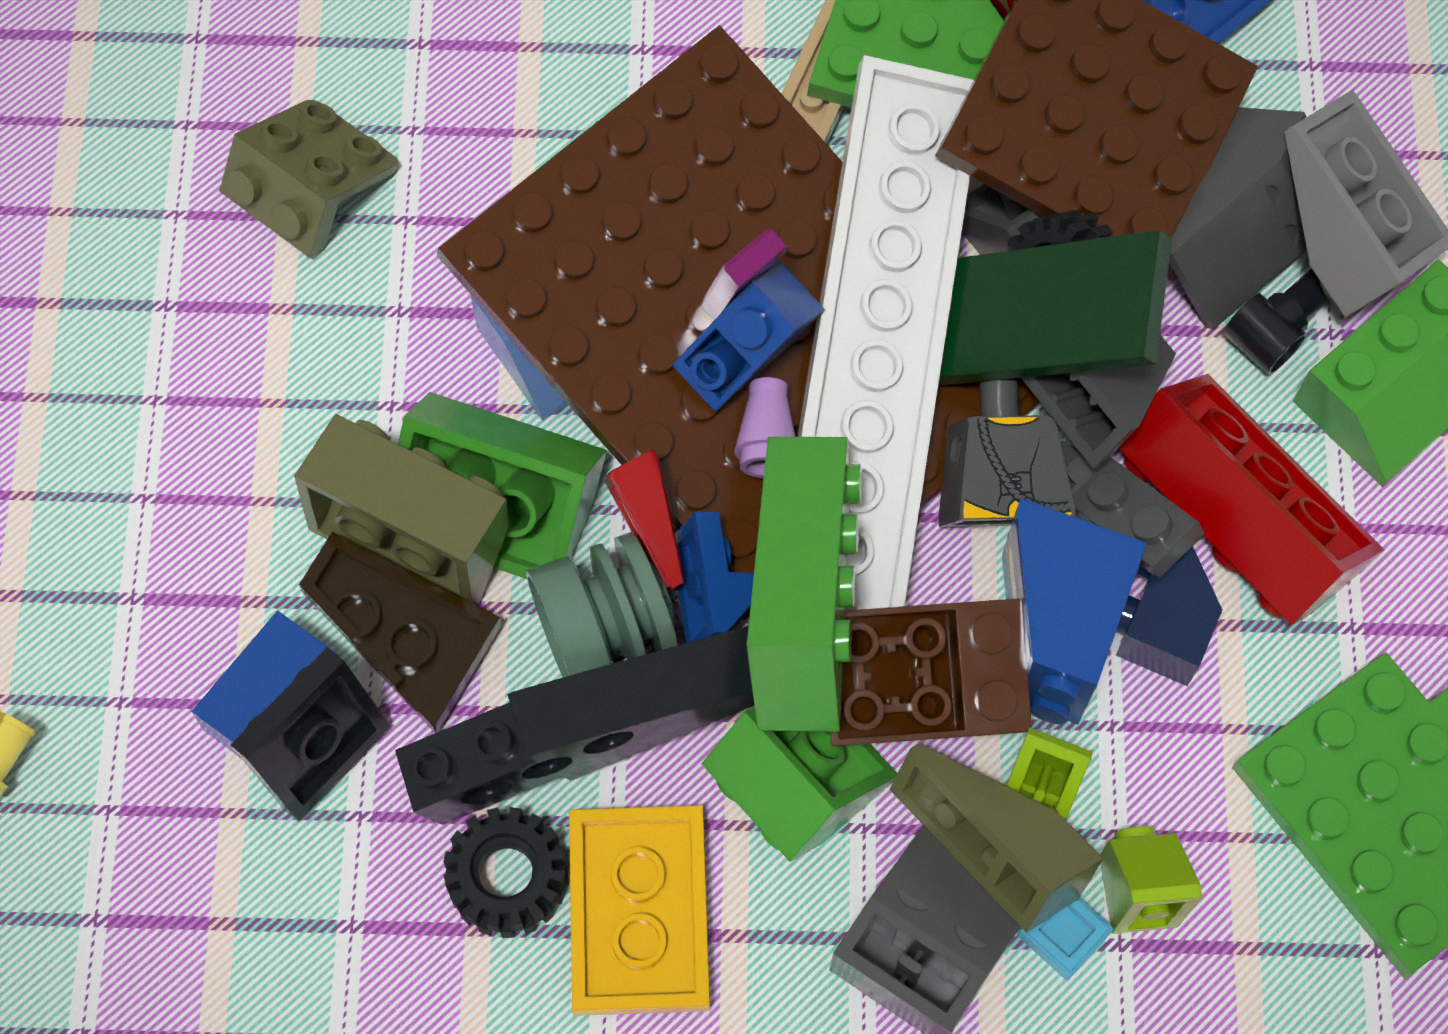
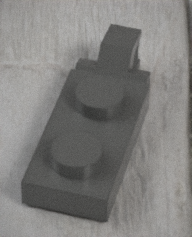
[1061,440,1205,579]

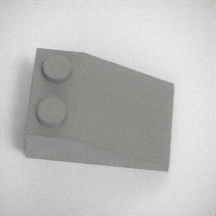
[1284,89,1448,318]

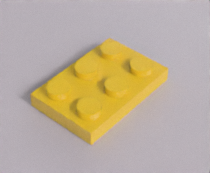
[569,805,710,1016]

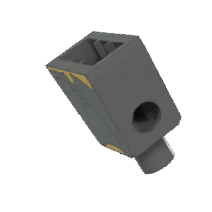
[938,380,1076,527]

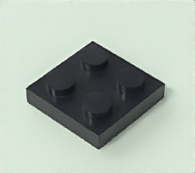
[230,647,391,822]

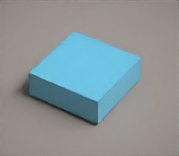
[1016,898,1114,981]

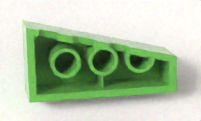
[747,437,862,732]

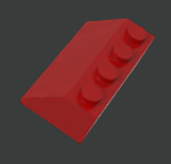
[1118,374,1385,625]

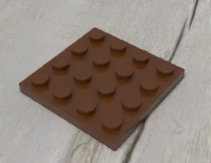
[935,0,1258,237]

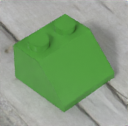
[701,707,898,862]

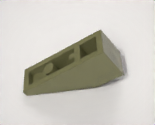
[890,743,1103,933]

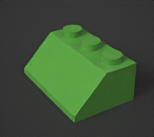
[1293,259,1448,487]
[398,392,607,579]

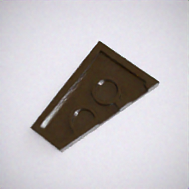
[299,531,502,733]

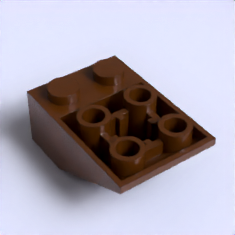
[830,598,1032,746]

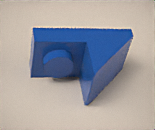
[675,511,754,643]

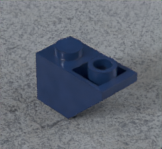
[1115,546,1223,686]

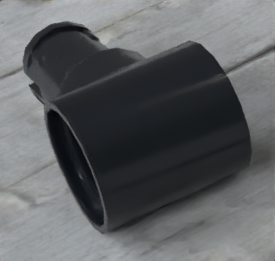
[1222,268,1330,375]

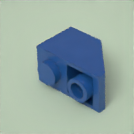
[672,263,825,412]

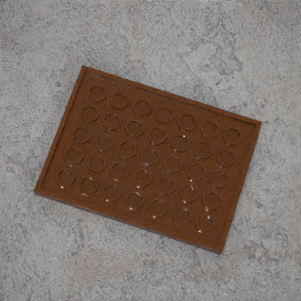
[437,25,1039,610]

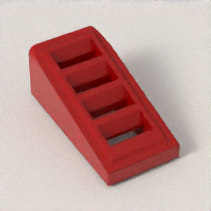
[604,449,684,591]

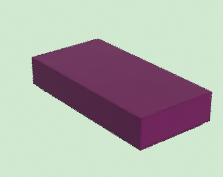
[701,229,787,320]

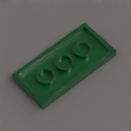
[938,230,1172,385]

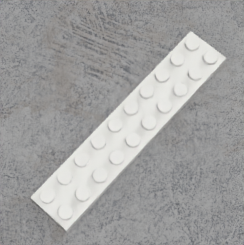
[797,55,973,611]

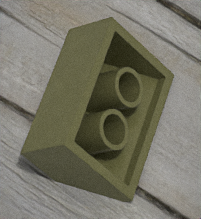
[294,413,509,606]

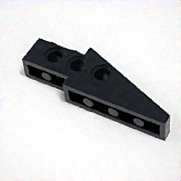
[395,626,754,825]

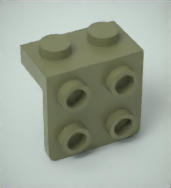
[219,100,398,258]

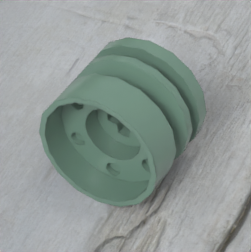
[526,532,678,677]

